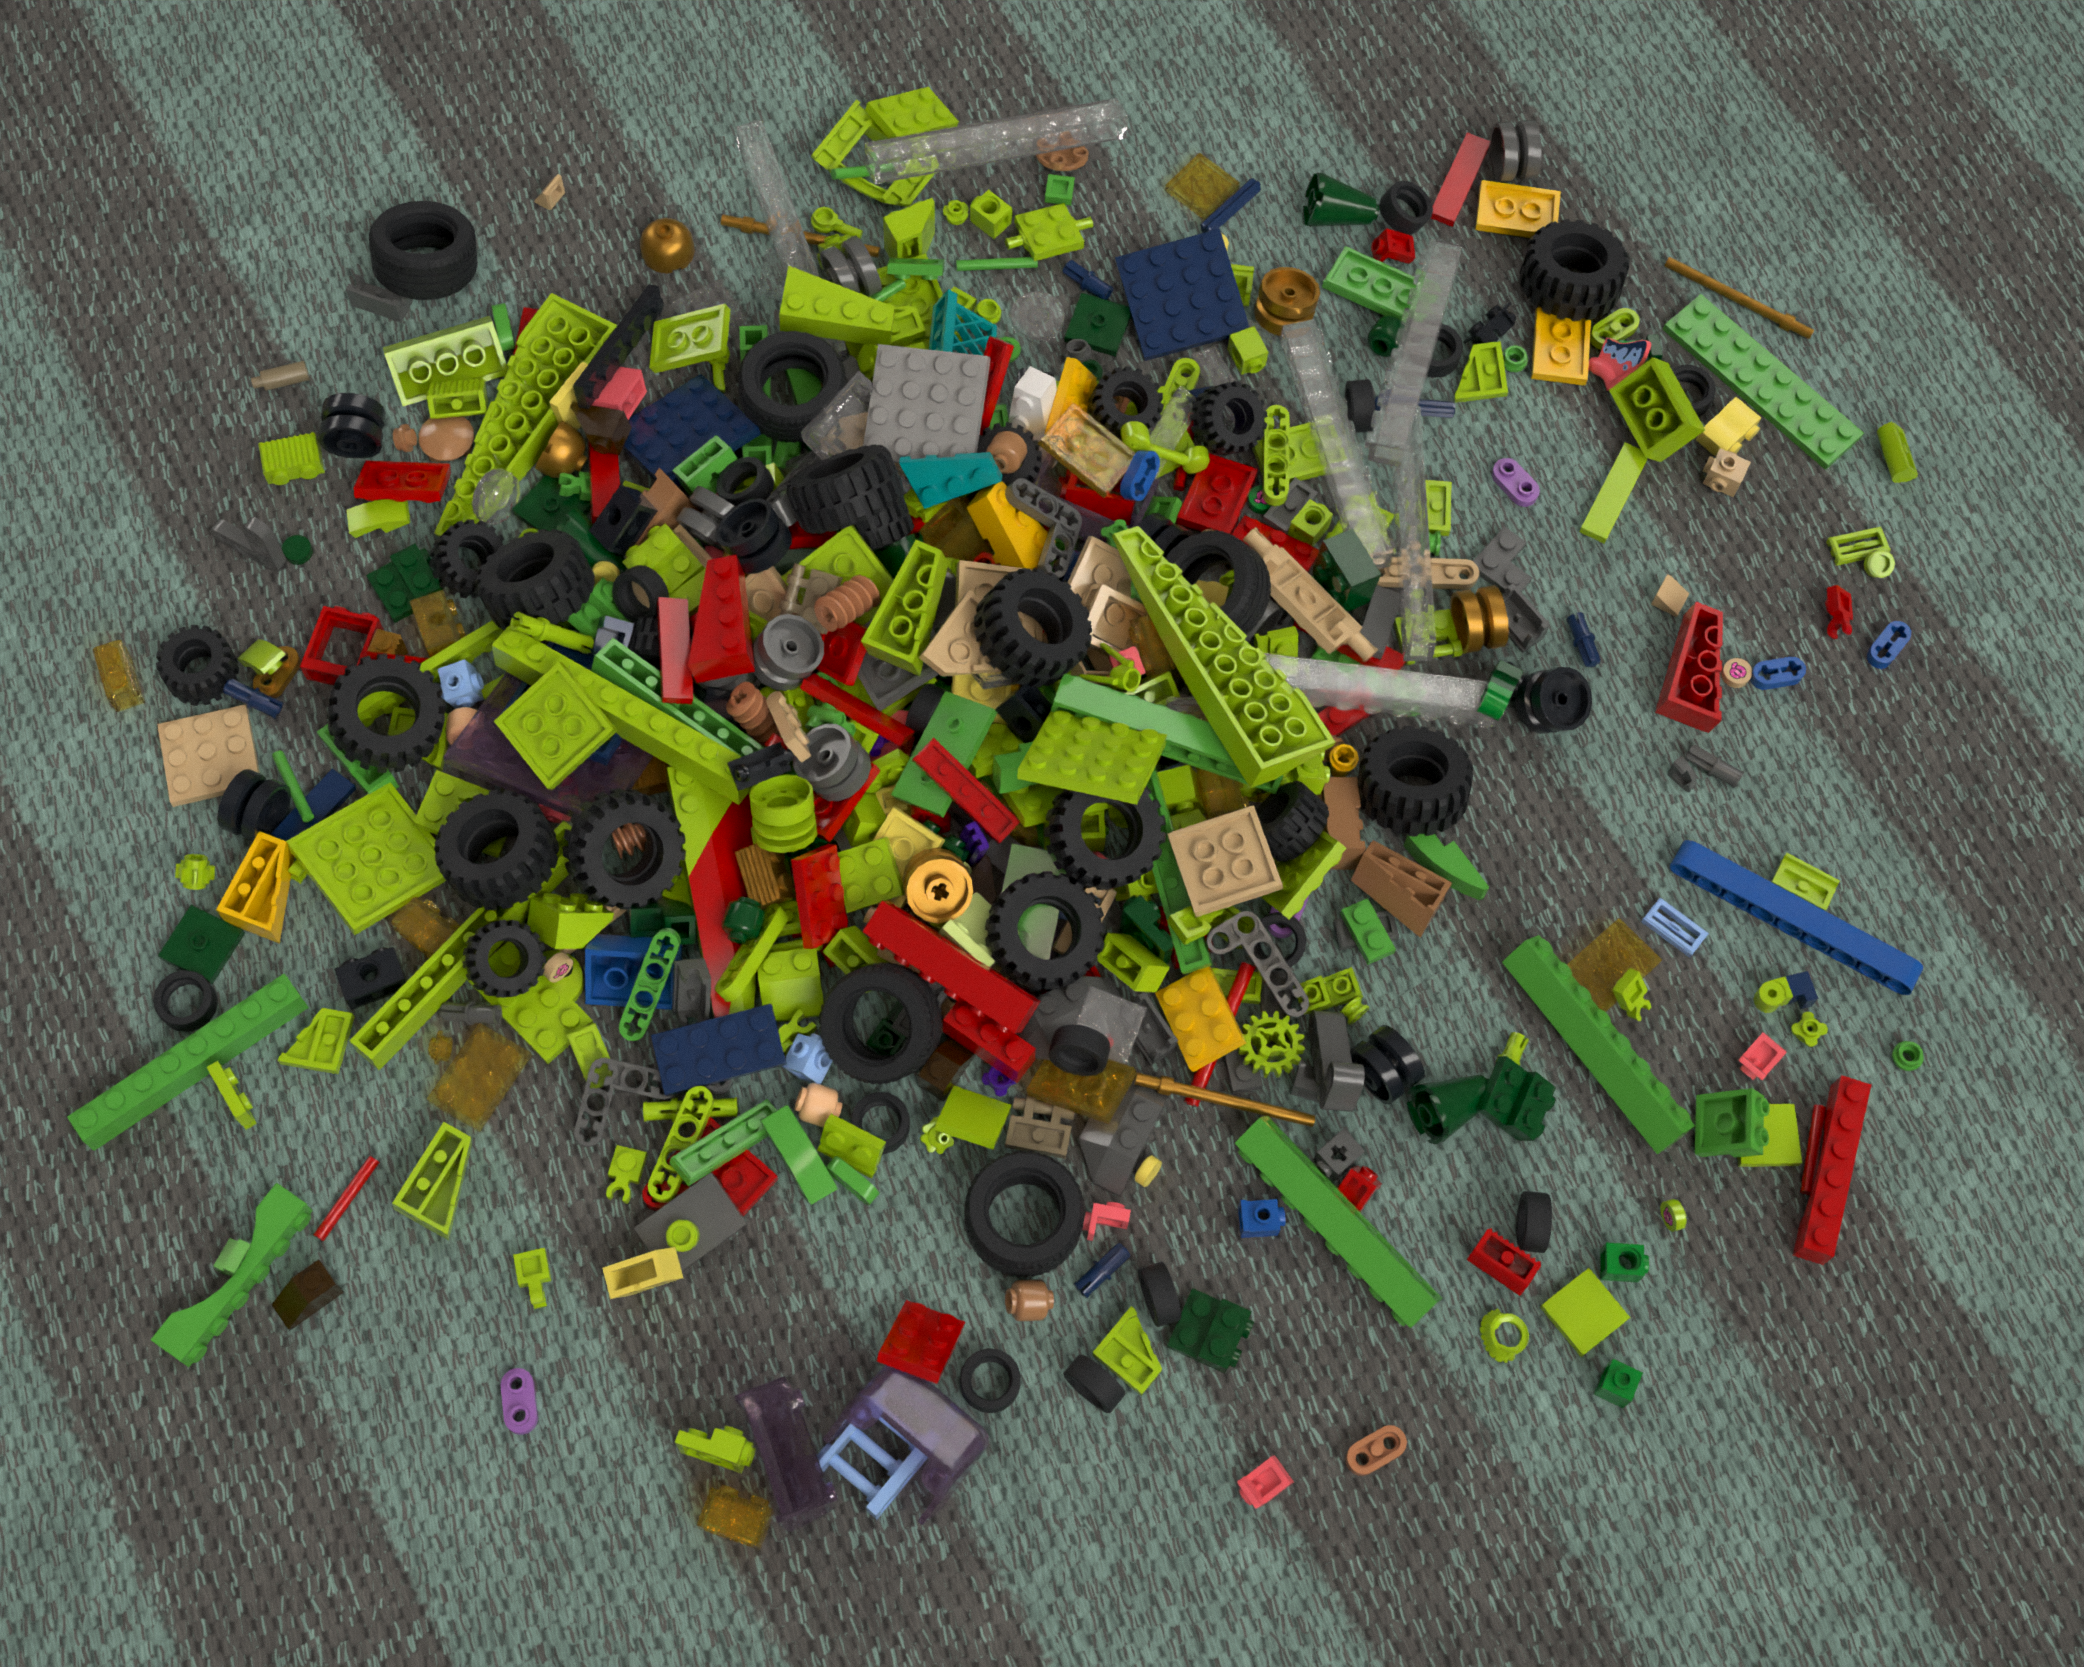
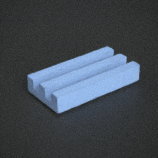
[1641,898,1709,958]

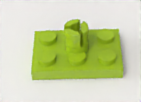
[413,770,507,858]

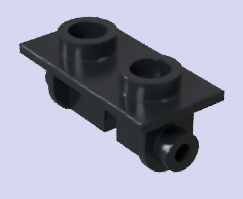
[1463,302,1516,344]
[727,742,794,791]

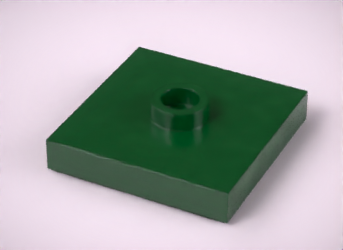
[1064,293,1131,357]
[512,475,591,531]
[158,905,245,985]

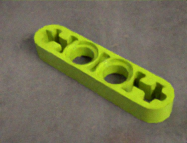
[1262,405,1290,506]
[715,903,789,1002]
[648,1086,714,1203]

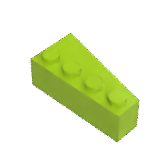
[779,265,895,345]
[861,540,948,676]

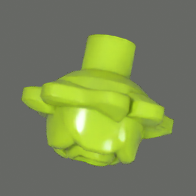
[920,1117,954,1154]

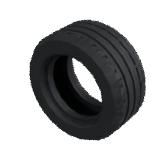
[369,201,478,300]
[738,331,847,443]
[1165,530,1271,635]
[819,963,943,1084]
[964,1151,1085,1277]

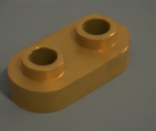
[253,646,301,698]

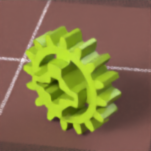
[1238,1011,1305,1078]

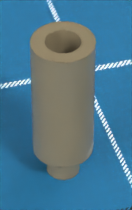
[251,361,310,391]

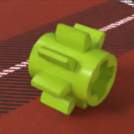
[175,854,215,890]

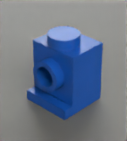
[1238,1199,1285,1238]

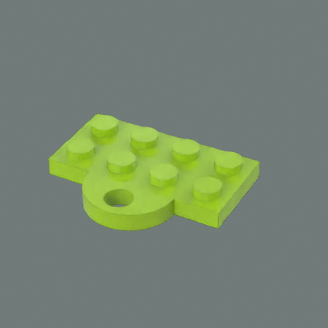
[466,941,594,1064]

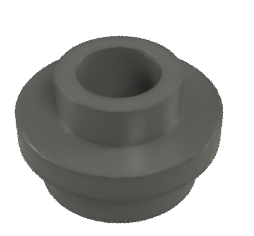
[1064,339,1092,363]

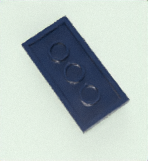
[651,1004,787,1096]

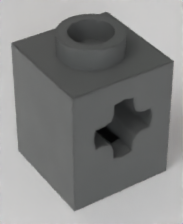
[1313,1129,1365,1182]

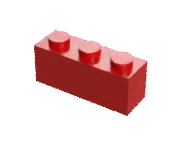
[943,998,1036,1083]

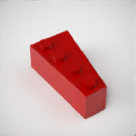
[688,554,755,683]
[1655,602,1723,733]

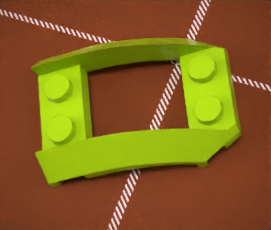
[811,99,939,207]

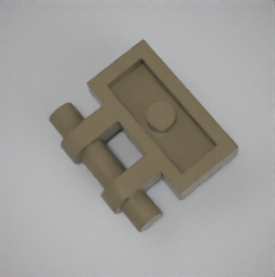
[779,563,843,634]
[1005,1096,1075,1159]

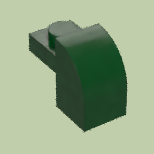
[629,899,696,945]

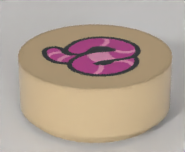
[1721,658,1752,688]
[543,952,573,983]

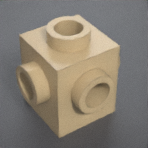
[1703,448,1751,497]

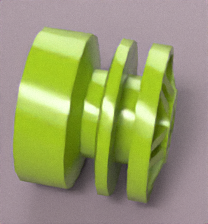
[749,774,817,853]

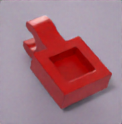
[1825,585,1853,640]

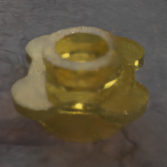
[428,1030,453,1065]

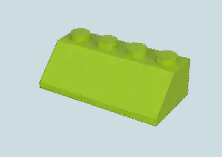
[383,316,508,406]

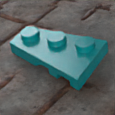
[899,452,1003,509]

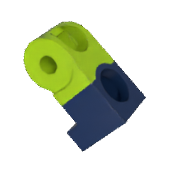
[1753,971,1819,1013]

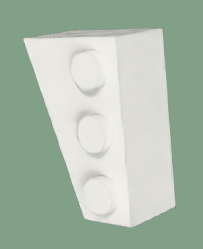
[1008,366,1063,468]

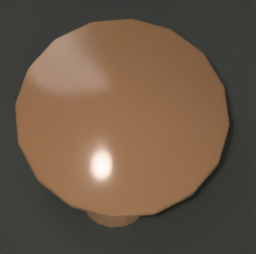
[1036,134,1089,171]
[418,416,474,462]

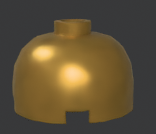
[640,218,695,274]
[535,421,588,478]

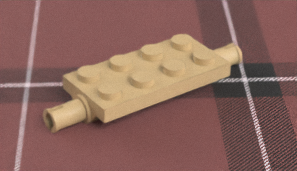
[1243,527,1378,662]

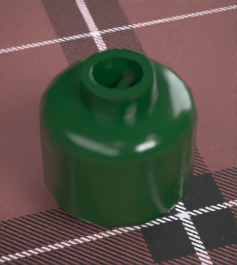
[1367,316,1408,357]
[721,897,765,944]

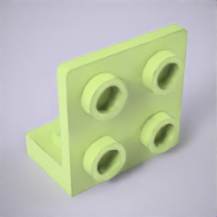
[938,892,1019,967]

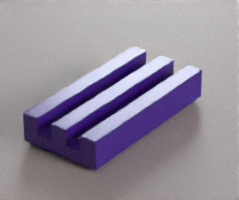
[959,821,990,867]

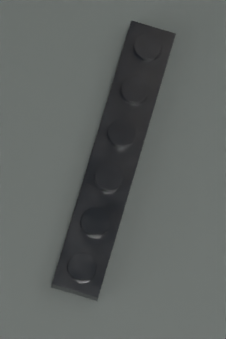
[573,284,664,409]

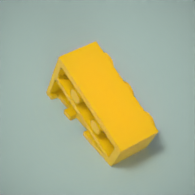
[966,481,1056,569]
[216,831,294,944]

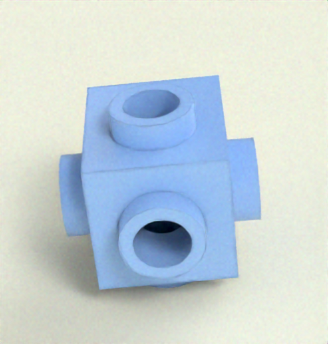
[438,659,484,709]
[782,1033,833,1085]

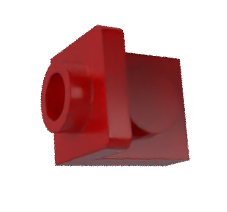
[1371,228,1416,264]
[1338,1165,1382,1212]

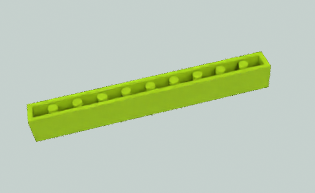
[491,625,752,805]
[349,821,572,1071]

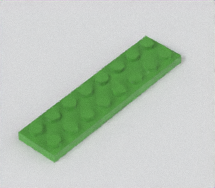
[1663,294,1864,470]

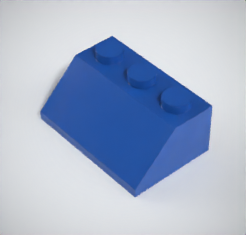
[585,934,682,1010]

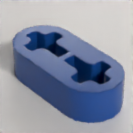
[1120,450,1160,501]
[1867,621,1911,669]
[1750,657,1806,690]

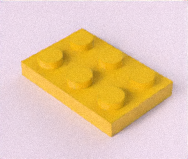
[1475,180,1561,238]
[1531,307,1591,386]
[1043,357,1097,457]
[1155,966,1246,1072]

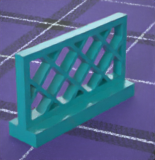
[929,289,997,355]

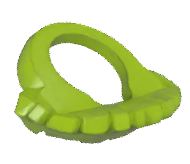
[1480,1309,1529,1363]

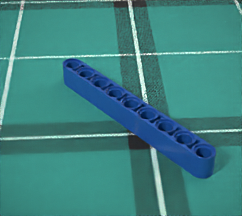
[1670,840,1924,995]

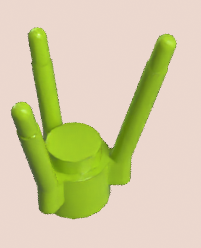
[1079,643,1141,692]

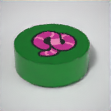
[1248,485,1276,514]

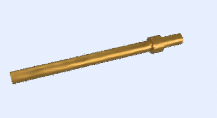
[721,214,881,258]
[1665,257,1814,339]
[1134,1072,1315,1127]

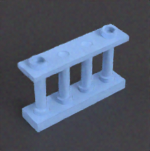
[816,1367,961,1520]

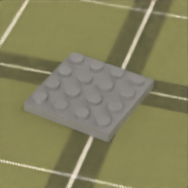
[863,344,991,463]

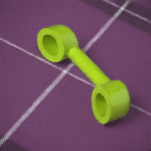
[1121,421,1210,474]

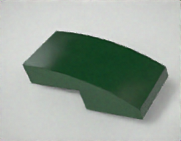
[866,1001,907,1055]

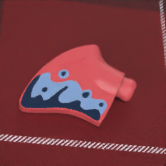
[1588,337,1651,391]

